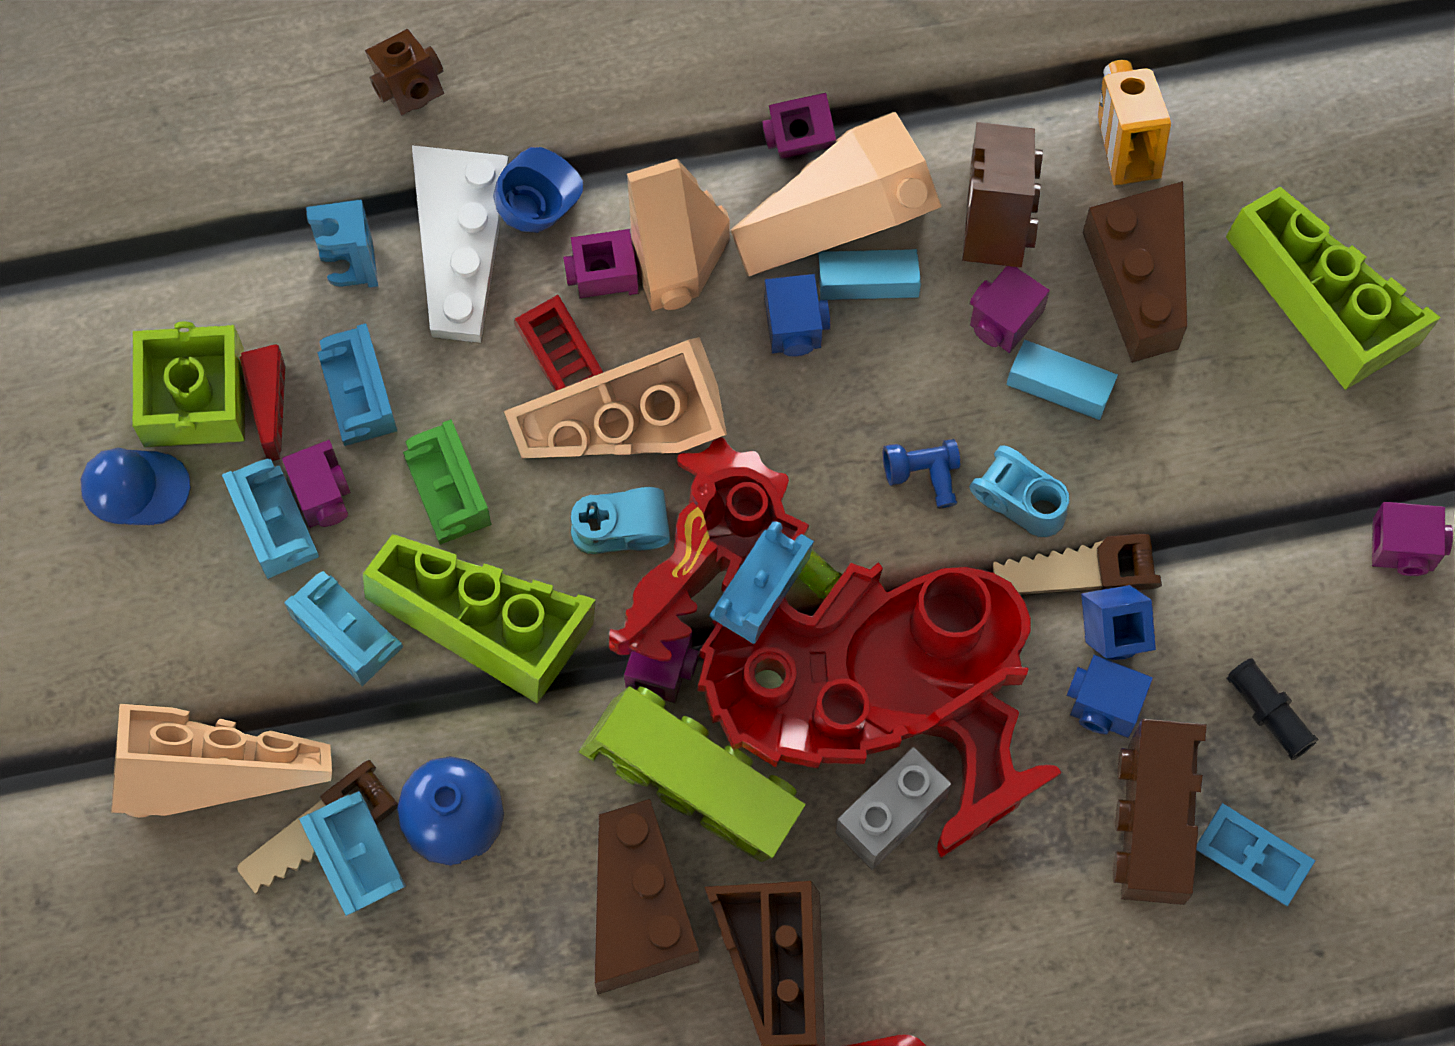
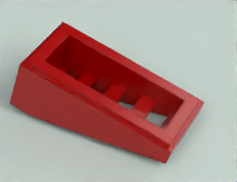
[514,295,603,391]
[239,344,286,461]

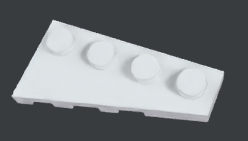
[412,145,509,343]

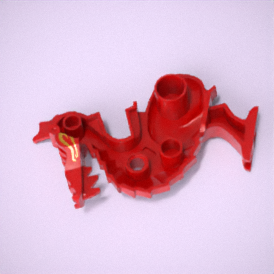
[609,437,1062,858]

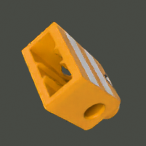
[1098,60,1171,186]

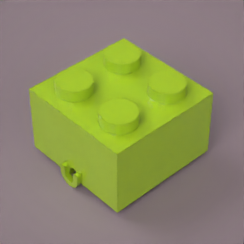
[132,321,245,447]

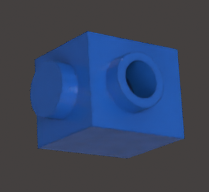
[764,274,830,357]
[1081,585,1156,660]
[1066,655,1153,738]

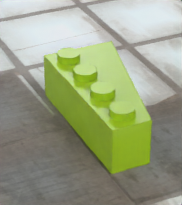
[1226,187,1441,390]
[363,534,596,704]
[578,686,806,862]

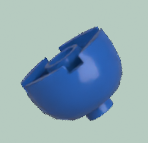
[397,756,504,865]

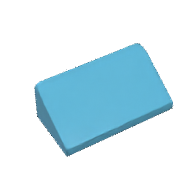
[818,249,921,300]
[1006,339,1118,420]

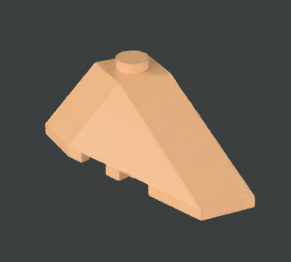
[730,112,942,276]
[627,159,730,311]
[504,337,727,458]
[111,704,332,818]

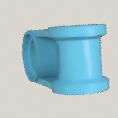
[969,445,1069,537]
[571,487,671,554]

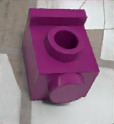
[762,92,836,159]
[563,229,639,298]
[282,439,351,528]

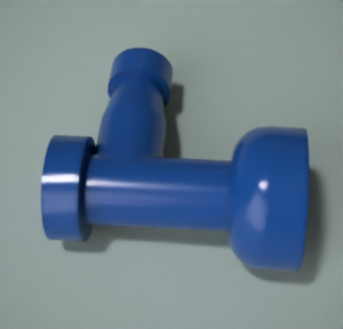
[882,439,960,508]

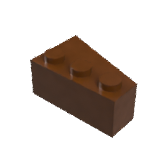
[962,122,1043,268]
[1082,181,1187,363]
[1113,719,1207,905]
[595,799,699,995]
[705,881,825,1046]

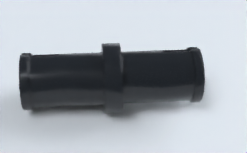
[1226,658,1319,760]

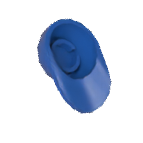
[493,147,583,233]
[80,448,191,525]

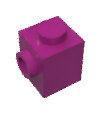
[970,266,1050,353]
[1372,502,1453,576]
[624,632,700,703]

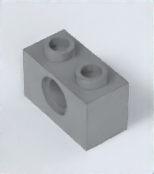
[835,747,951,870]

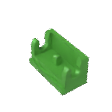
[403,419,492,545]

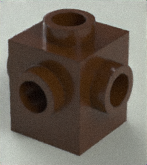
[365,29,444,116]

